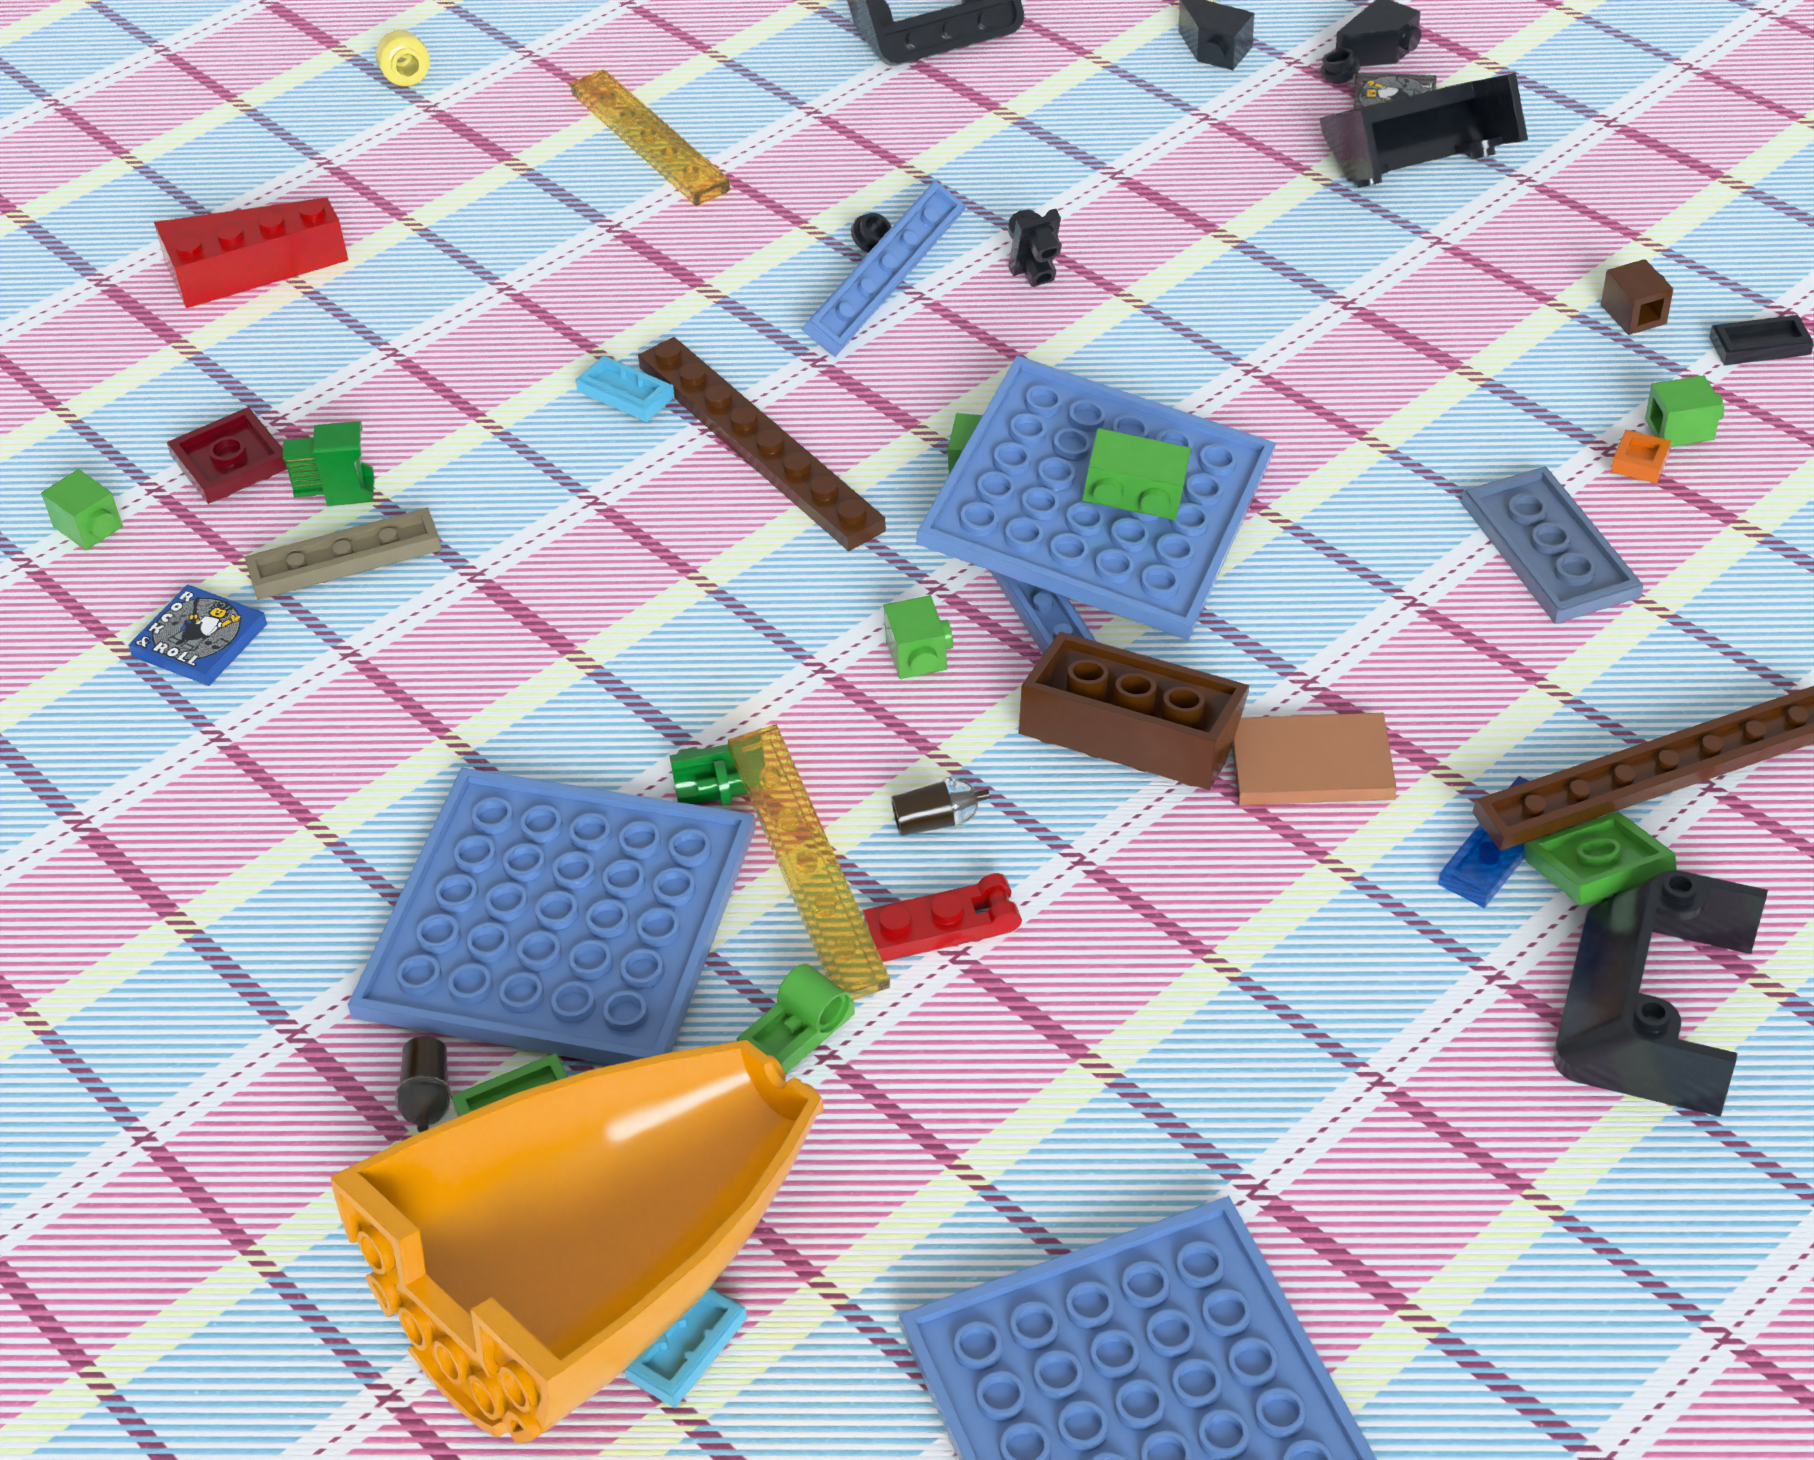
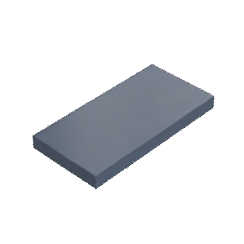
[1461,466,1644,624]

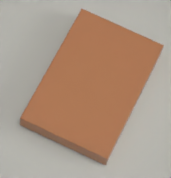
[1232,712,1397,805]

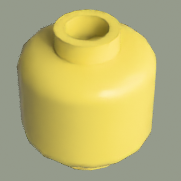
[376,30,430,86]

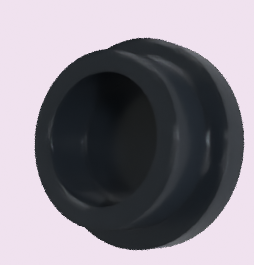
[1320,49,1361,84]
[851,213,892,253]

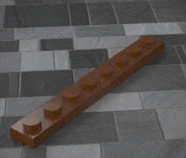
[638,337,886,552]
[1472,686,1814,851]

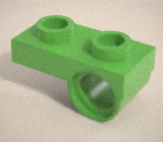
[736,964,855,1075]

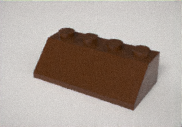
[1018,632,1250,790]

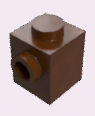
[1601,259,1674,335]

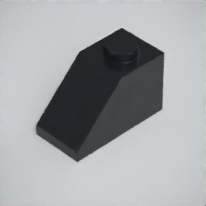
[1179,0,1255,71]
[1336,0,1422,67]

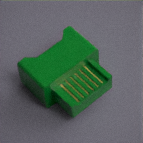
[282,420,375,506]

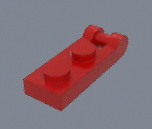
[863,873,1022,963]

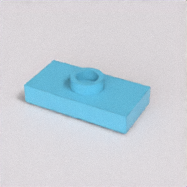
[576,355,674,422]
[625,1287,747,1408]

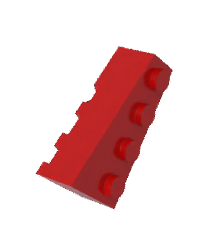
[154,197,349,309]

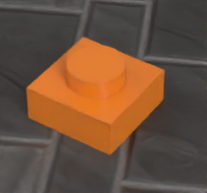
[1611,430,1672,484]

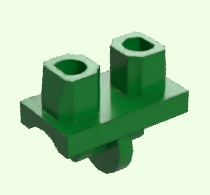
[669,737,769,806]

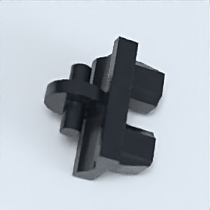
[1008,208,1062,287]

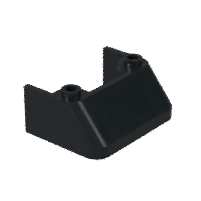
[847,0,1024,66]
[1319,73,1528,188]
[1553,870,1768,1117]

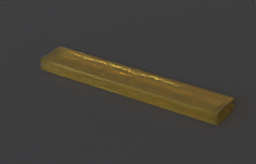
[570,69,730,206]
[728,724,890,1000]

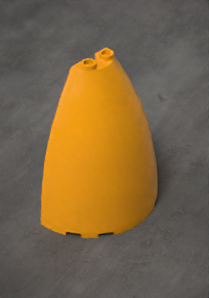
[330,1040,824,1443]

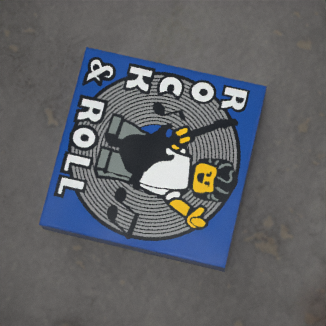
[128,584,267,686]

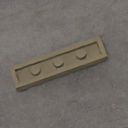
[244,507,442,600]

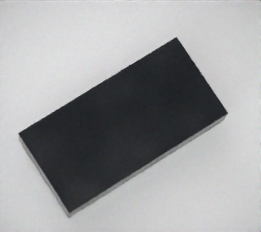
[1709,315,1814,366]

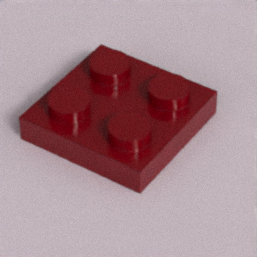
[167,407,287,504]

